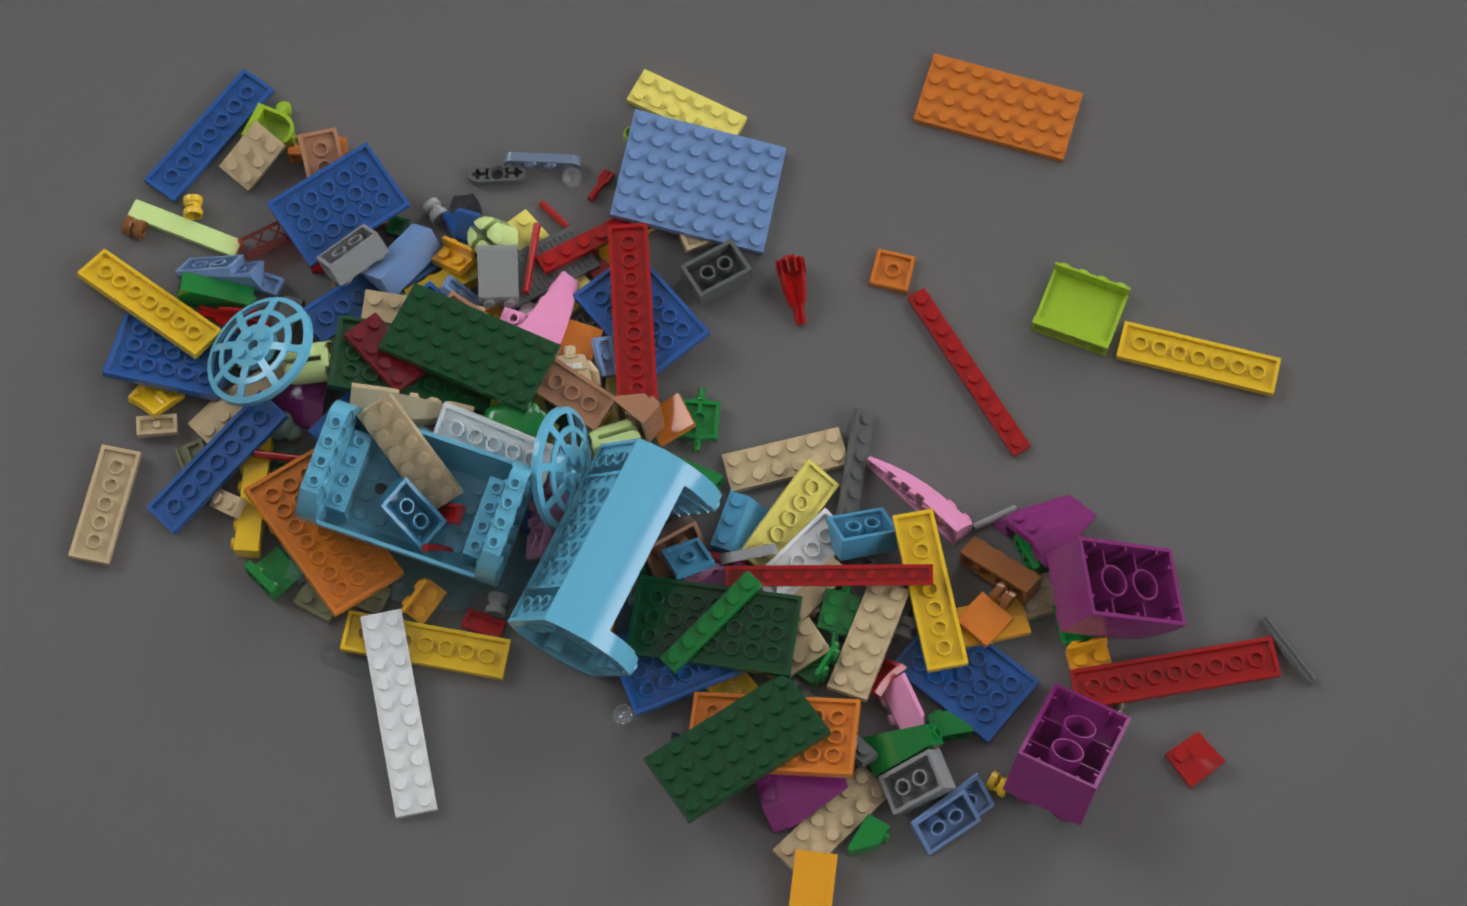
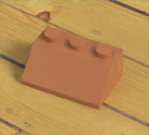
[613,393,665,442]
[644,515,709,578]

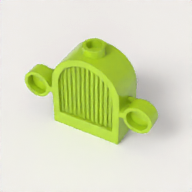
[241,101,298,154]

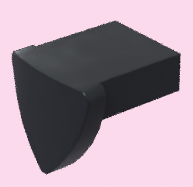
[449,193,482,215]

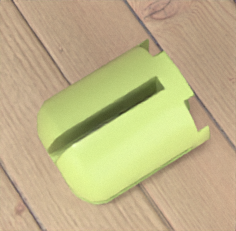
[467,216,519,253]
[283,341,334,385]
[587,419,641,459]

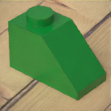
[926,710,974,742]
[846,814,891,857]

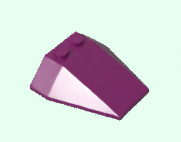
[255,367,329,429]
[994,494,1096,568]
[756,774,848,833]

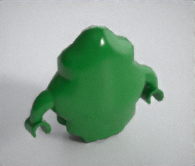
[484,403,549,442]

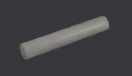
[972,505,1017,531]

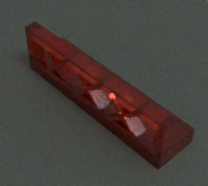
[237,221,291,261]

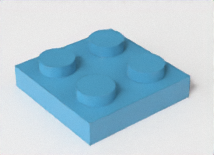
[661,537,715,580]

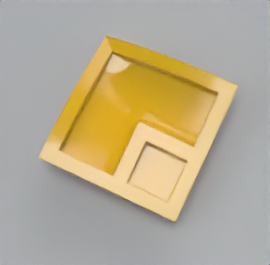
[128,385,185,419]

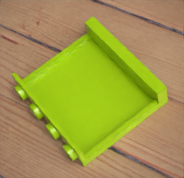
[1030,262,1131,357]

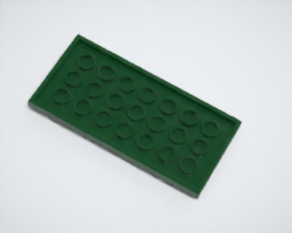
[378,283,561,414]
[327,314,491,415]
[627,575,803,677]
[643,675,831,824]

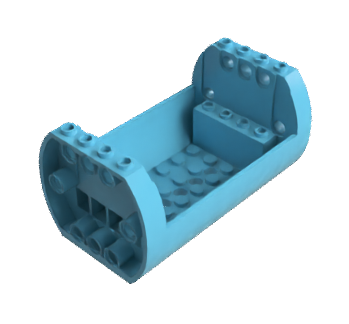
[296,400,532,587]
[508,438,722,677]

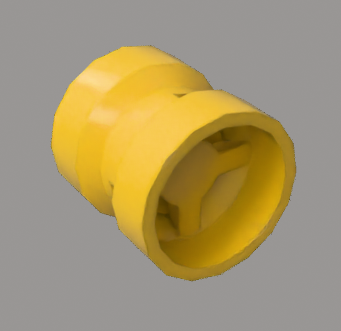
[183,194,203,220]
[985,770,1007,798]

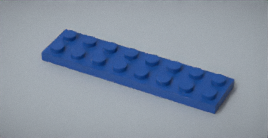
[144,69,275,204]
[303,261,440,342]
[146,390,289,535]

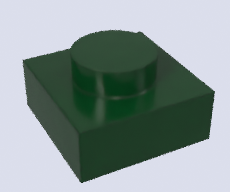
[385,216,410,238]

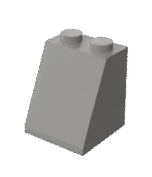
[477,244,519,308]

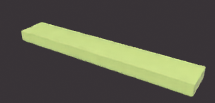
[127,199,243,256]

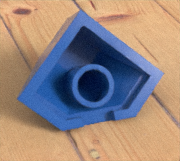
[443,208,481,245]

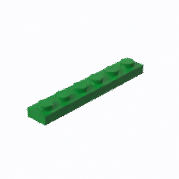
[660,570,763,674]

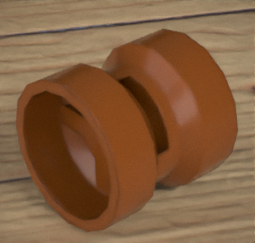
[121,215,148,240]
[989,581,1018,610]

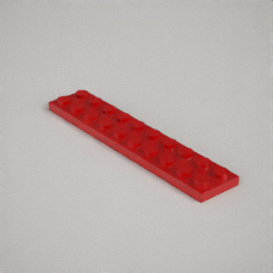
[608,223,658,400]
[1069,636,1281,707]

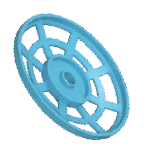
[207,297,313,406]
[531,407,592,530]

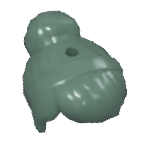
[271,411,302,442]

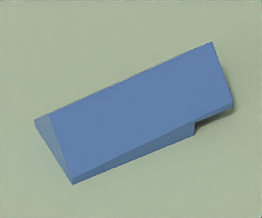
[362,223,442,294]
[175,254,265,290]
[911,773,995,855]

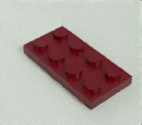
[344,312,427,393]

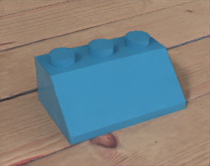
[379,477,447,551]
[710,490,769,565]
[826,507,898,561]

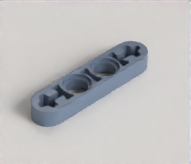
[504,152,581,171]

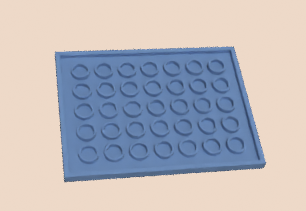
[609,109,786,255]

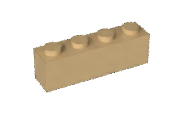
[794,556,843,623]

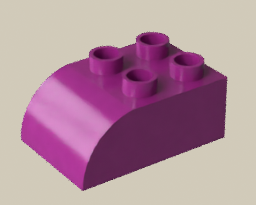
[1046,536,1186,639]
[1003,683,1132,826]

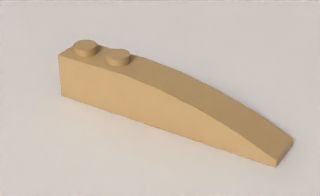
[187,361,287,444]
[350,383,475,426]

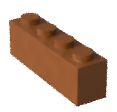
[959,536,1041,604]

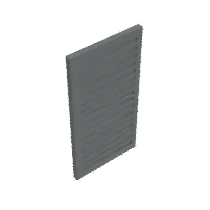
[510,225,600,309]

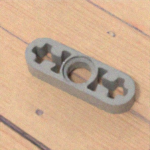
[720,543,778,565]

